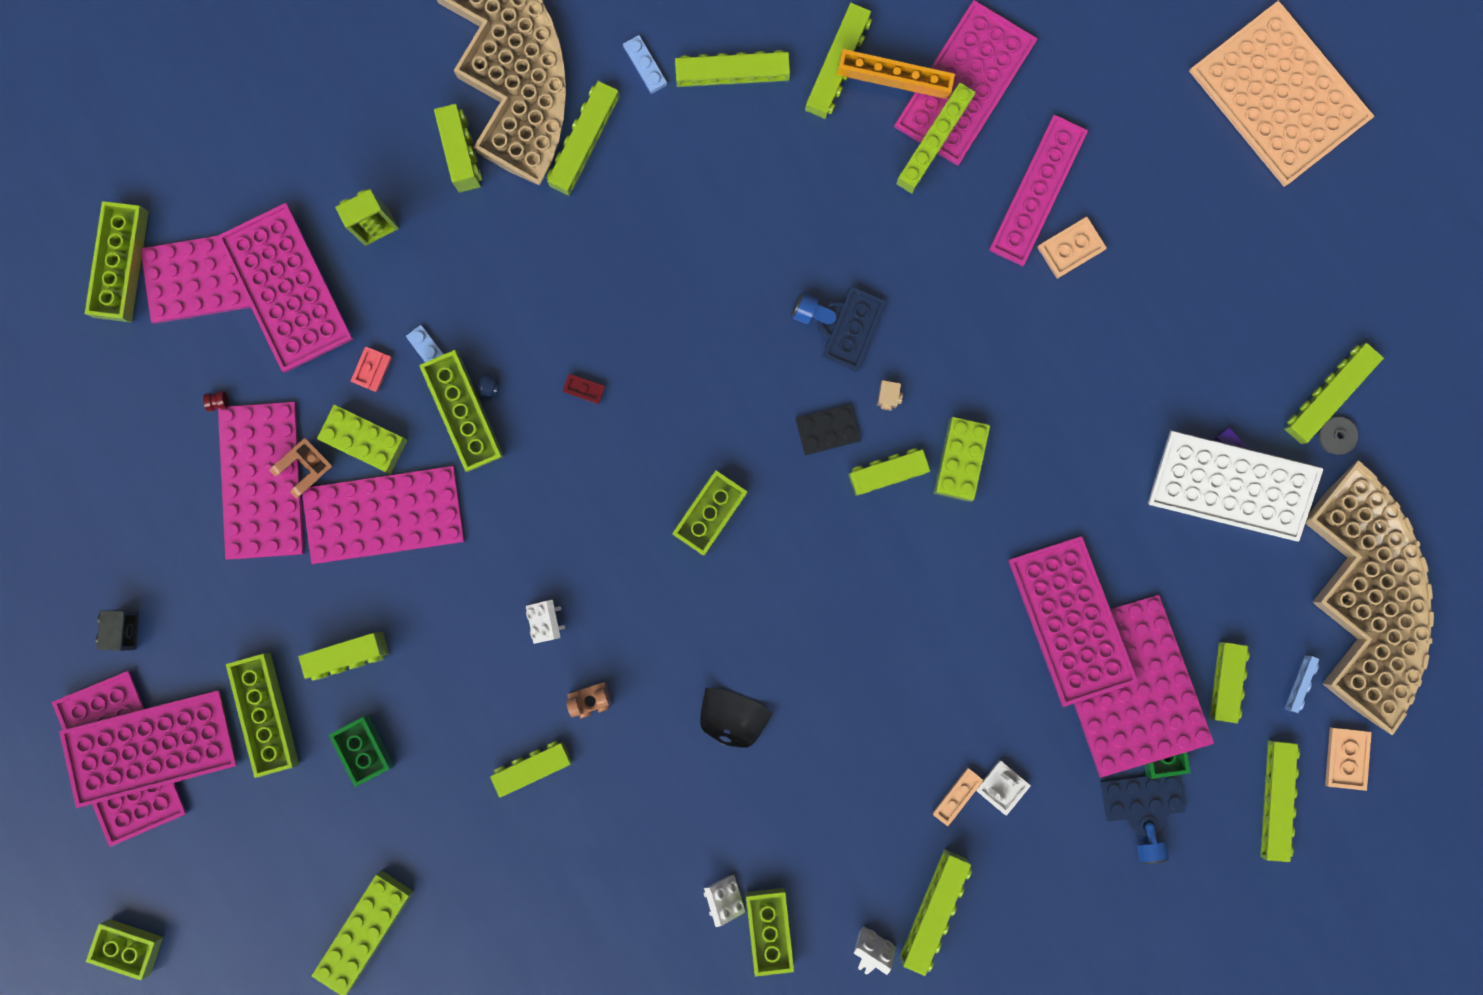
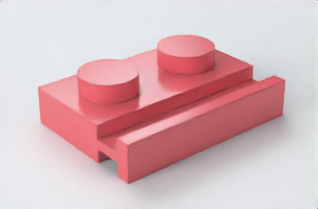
[351,346,392,393]

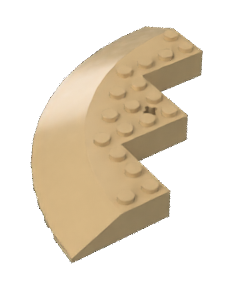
[437,0,566,186]
[1305,460,1434,735]

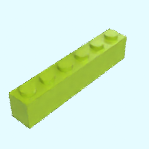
[805,2,873,119]
[675,50,790,87]
[547,81,620,196]
[896,83,976,194]
[1284,343,1384,444]
[1260,740,1300,862]

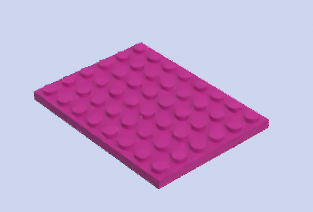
[1074,595,1214,778]

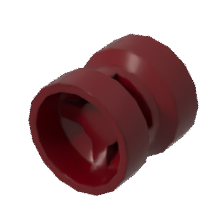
[203,391,229,412]

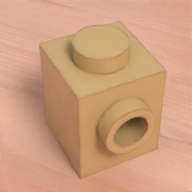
[877,380,903,411]

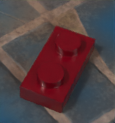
[562,374,605,405]

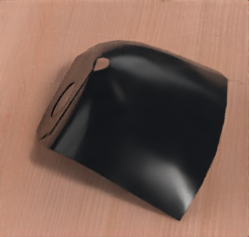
[700,688,773,748]

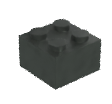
[95,610,139,651]

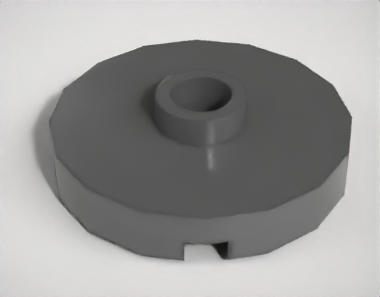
[1318,417,1358,455]

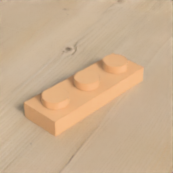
[932,768,984,826]

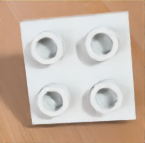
[526,600,565,644]
[976,760,1031,816]
[703,875,745,927]
[854,926,896,975]

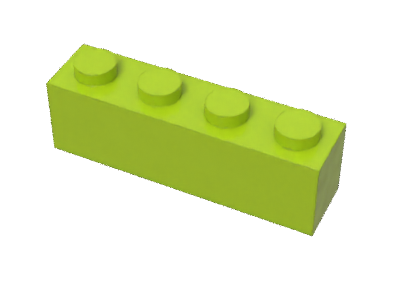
[849,448,930,496]
[1209,642,1250,723]
[490,741,573,798]

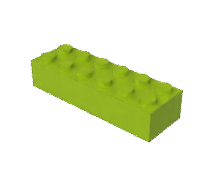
[85,201,149,323]
[419,350,504,472]
[226,653,299,778]
[899,849,972,976]
[312,870,414,995]

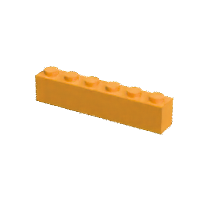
[836,49,955,99]

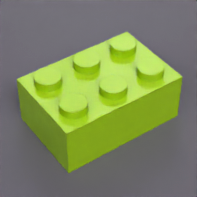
[86,919,164,981]

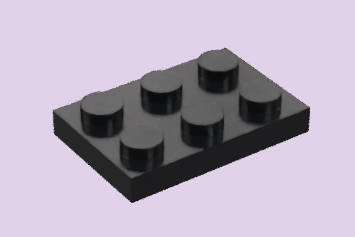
[795,404,860,456]

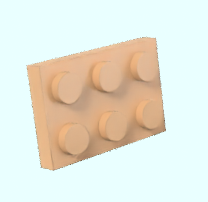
[1037,217,1107,279]
[1325,727,1372,791]

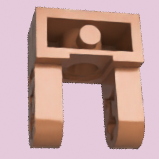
[269,438,332,499]
[566,681,613,719]

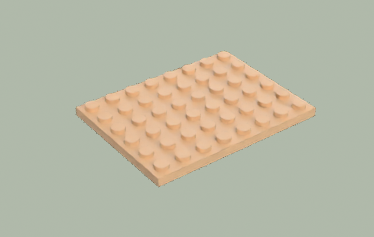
[1189,0,1374,187]

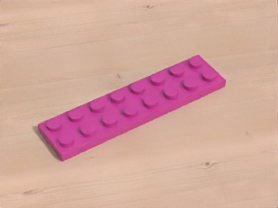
[989,115,1088,267]

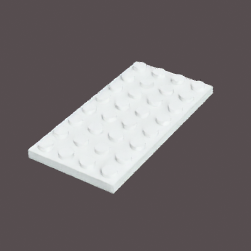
[1148,430,1323,542]

